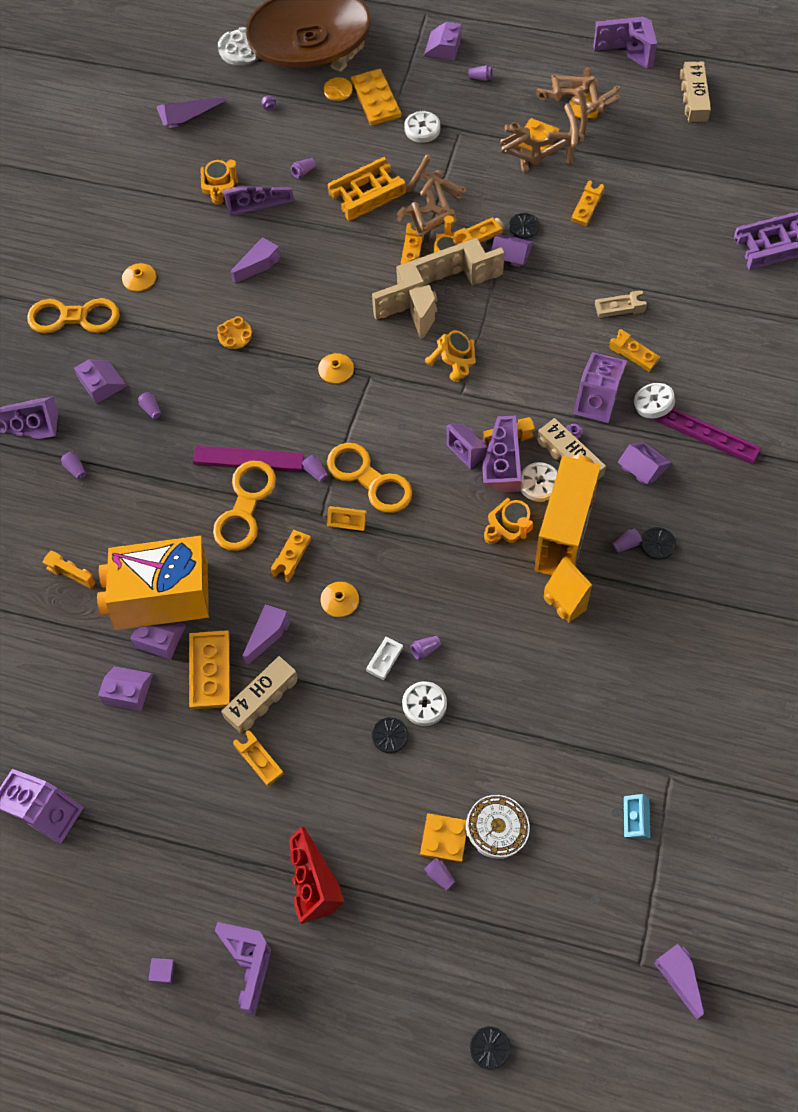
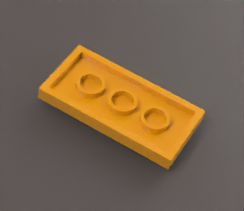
[351,68,401,126]
[189,630,230,710]

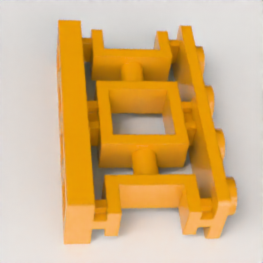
[328,157,406,221]

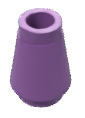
[469,65,493,82]
[291,158,316,178]
[138,392,162,419]
[61,452,86,479]
[302,455,328,482]
[612,528,642,553]
[410,636,441,659]
[424,858,455,890]

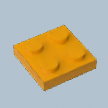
[519,118,560,152]
[420,813,467,864]

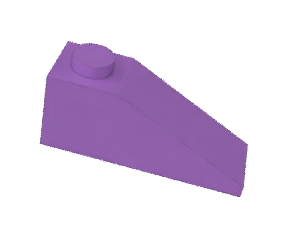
[231,237,280,283]
[243,604,290,664]
[654,944,704,1019]

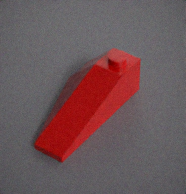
[289,827,344,924]

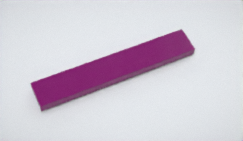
[652,408,761,465]
[193,446,305,472]

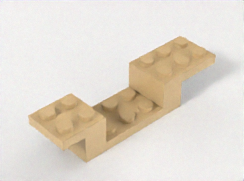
[372,238,504,320]

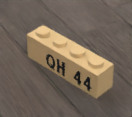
[680,62,711,122]
[537,418,606,480]
[221,656,298,733]

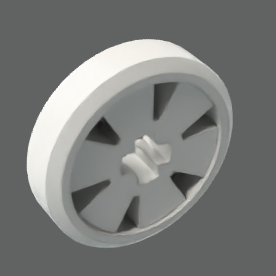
[405,111,440,143]
[634,383,675,418]
[521,462,558,502]
[402,682,447,726]

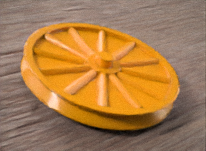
[324,77,352,101]

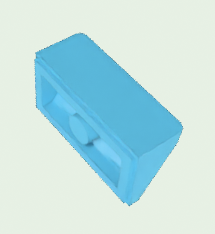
[624,794,650,839]

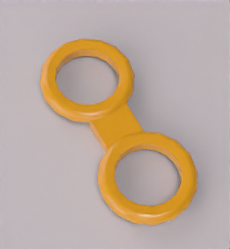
[27,298,120,334]
[327,443,413,513]
[213,461,276,551]

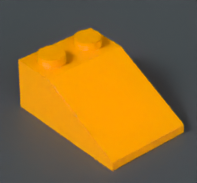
[544,557,592,623]

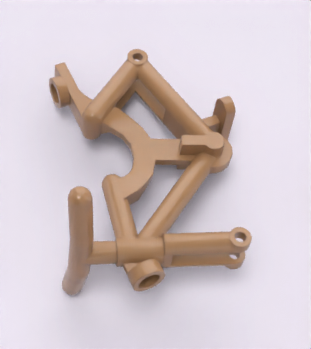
[536,67,620,136]
[500,103,584,172]
[397,155,466,237]

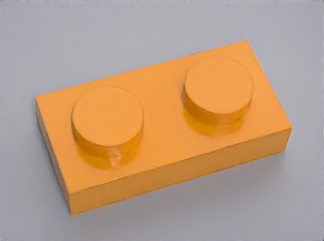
[327,506,367,531]

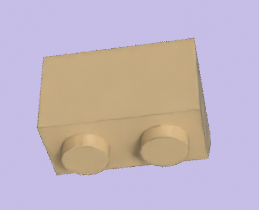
[409,285,437,339]

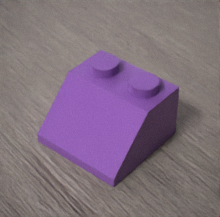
[424,22,462,61]
[491,234,533,267]
[74,359,127,404]
[447,423,488,469]
[618,441,672,484]
[130,622,186,660]
[98,666,153,711]

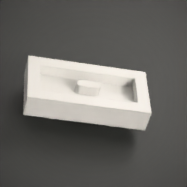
[366,637,403,680]

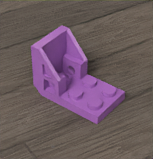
[593,17,657,69]
[573,352,627,423]
[0,769,84,844]
[215,922,271,1017]

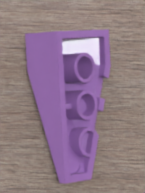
[157,97,227,128]
[223,186,294,216]
[0,396,58,439]
[482,416,522,492]

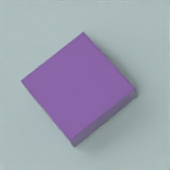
[148,958,174,983]

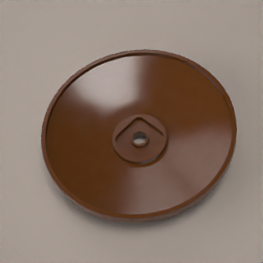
[246,0,371,68]

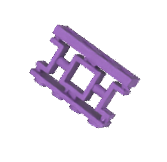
[734,212,798,270]

